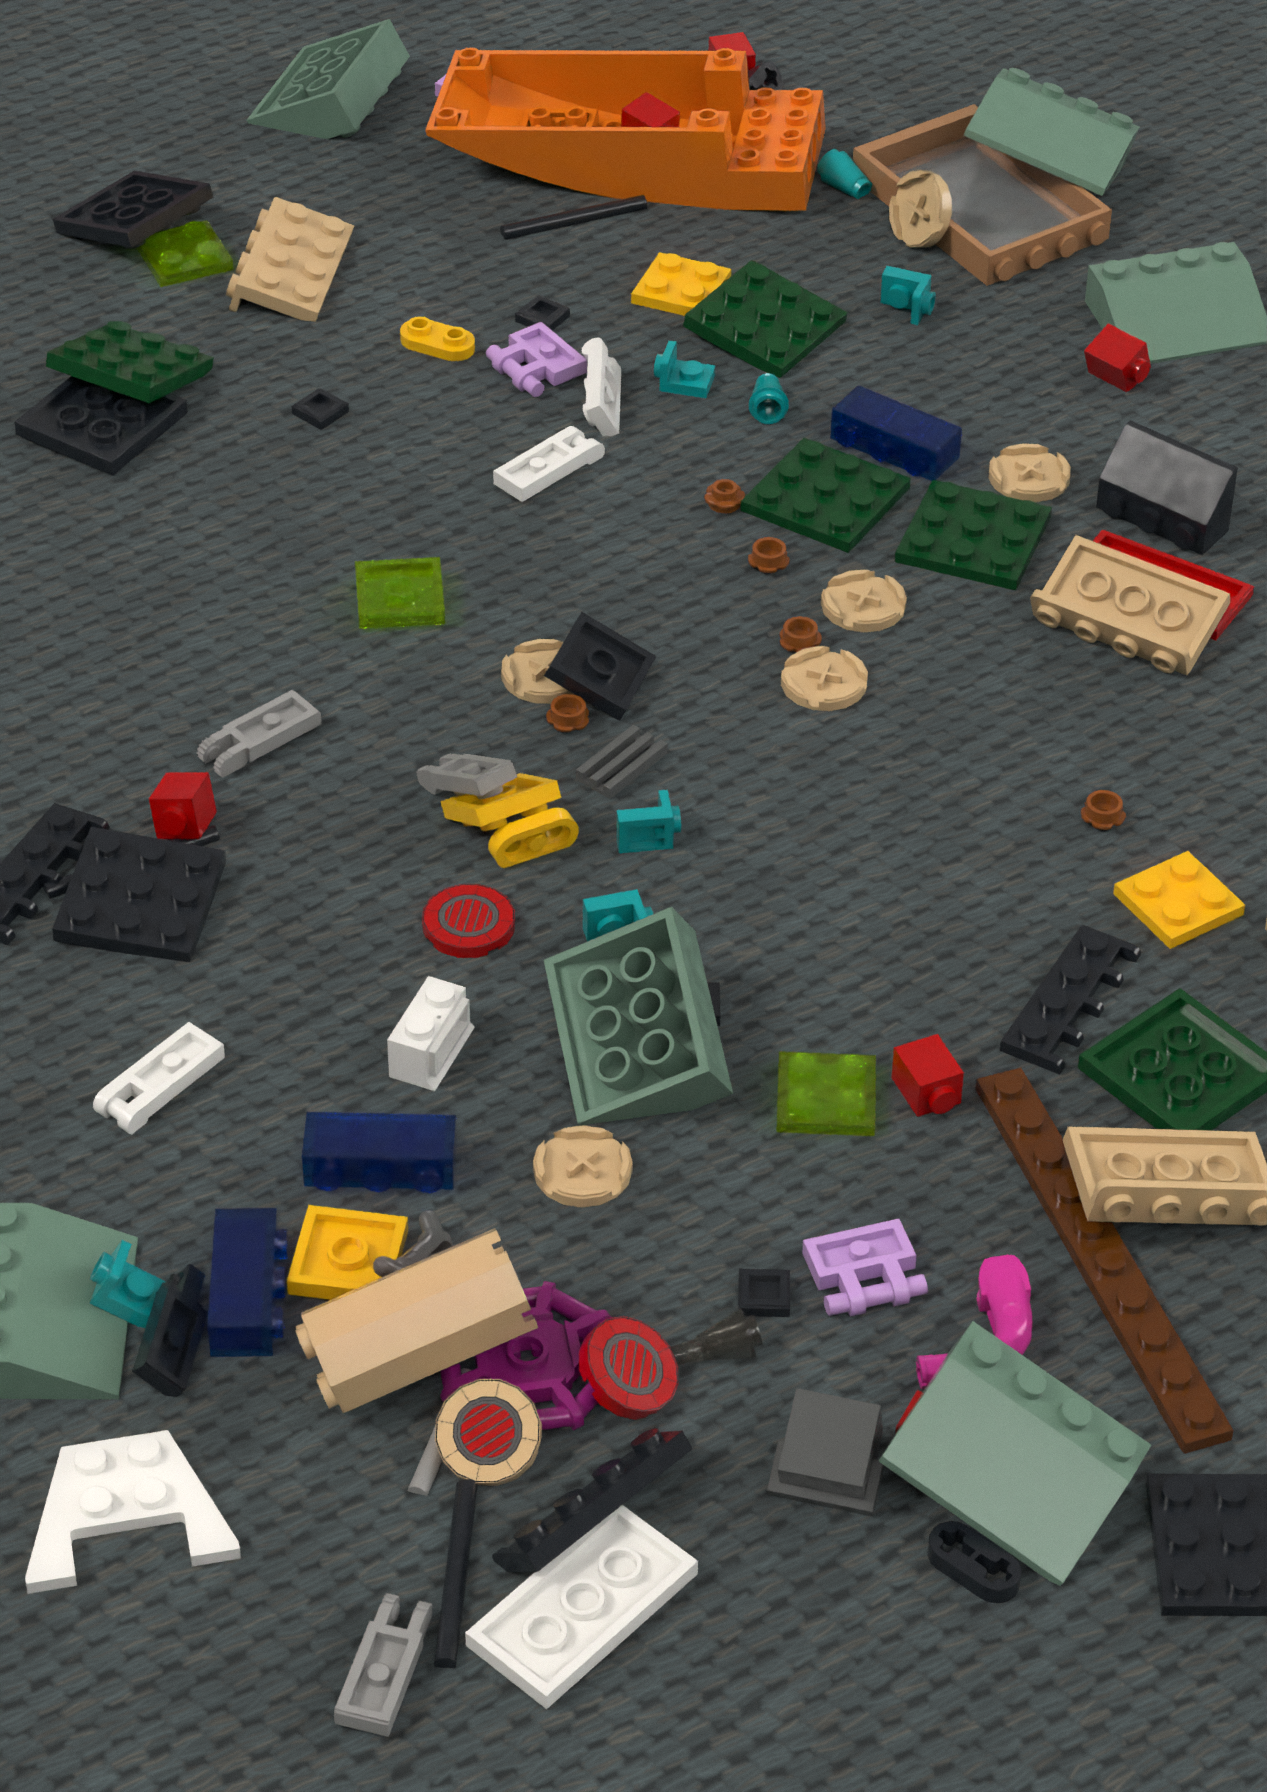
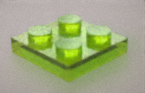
[136,220,234,287]
[355,557,445,629]
[776,1051,876,1136]

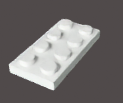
[465,1505,698,1709]

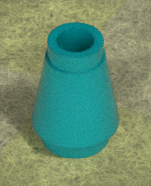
[817,149,872,199]
[748,373,789,424]

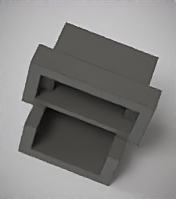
[767,1388,884,1516]

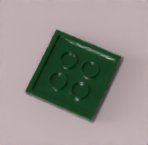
[683,260,848,378]
[46,321,214,403]
[740,438,911,553]
[895,480,1052,591]
[1078,988,1267,1131]

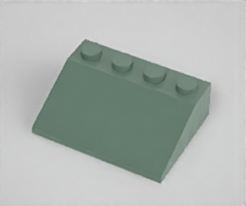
[247,19,410,139]
[963,68,1140,196]
[1085,242,1267,364]
[544,907,733,1126]
[0,1203,138,1399]
[879,1321,1151,1586]

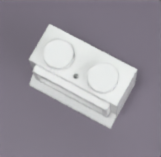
[387,976,474,1091]

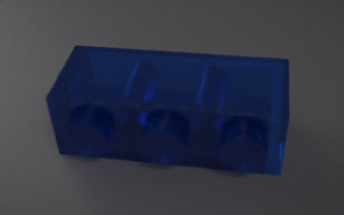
[830,385,962,481]
[302,1112,457,1193]
[207,1208,288,1357]

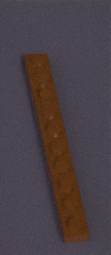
[975,1068,1234,1454]

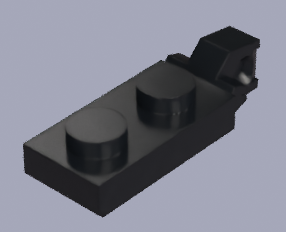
[132,1264,208,1397]

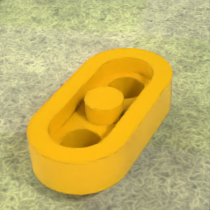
[400,317,475,361]
[488,808,579,868]

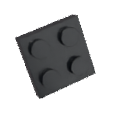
[544,612,656,721]

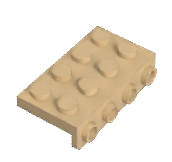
[226,197,354,322]
[1030,535,1230,675]
[1063,1127,1267,1226]

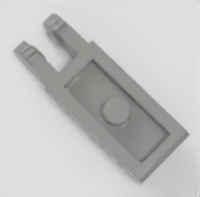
[196,690,321,778]
[416,753,517,799]
[334,1593,433,1737]

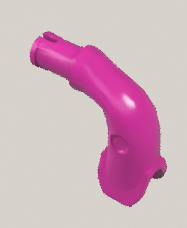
[916,1255,1033,1389]

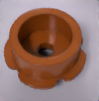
[704,479,745,513]
[748,537,790,573]
[779,616,822,652]
[546,694,589,732]
[1081,790,1126,830]

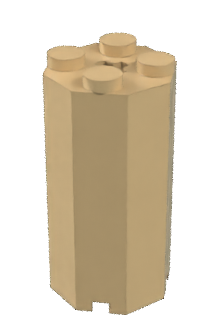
[295,1228,538,1413]

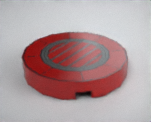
[422,884,515,958]
[579,1316,679,1420]

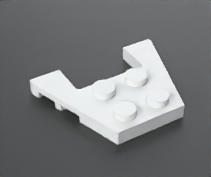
[25,1430,241,1594]

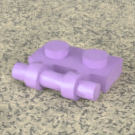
[486,322,587,397]
[802,1219,928,1317]

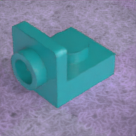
[880,266,936,325]
[654,341,716,398]
[617,790,681,853]
[583,889,653,942]
[90,1240,166,1328]

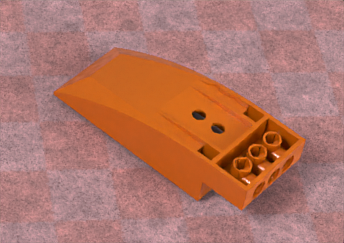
[425,48,826,211]

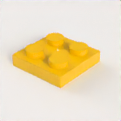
[631,252,732,316]
[440,773,562,831]
[1113,851,1245,949]
[287,1205,408,1300]

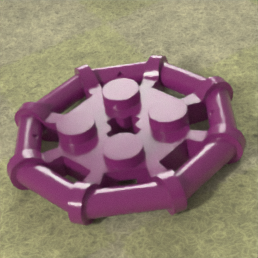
[440,1281,612,1431]

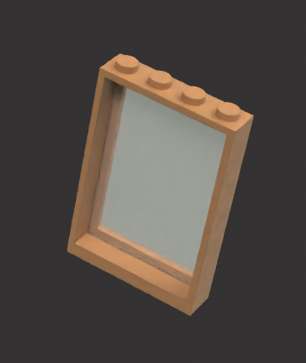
[853,104,1112,286]

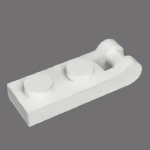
[581,338,621,436]
[493,426,605,502]
[93,1022,225,1135]

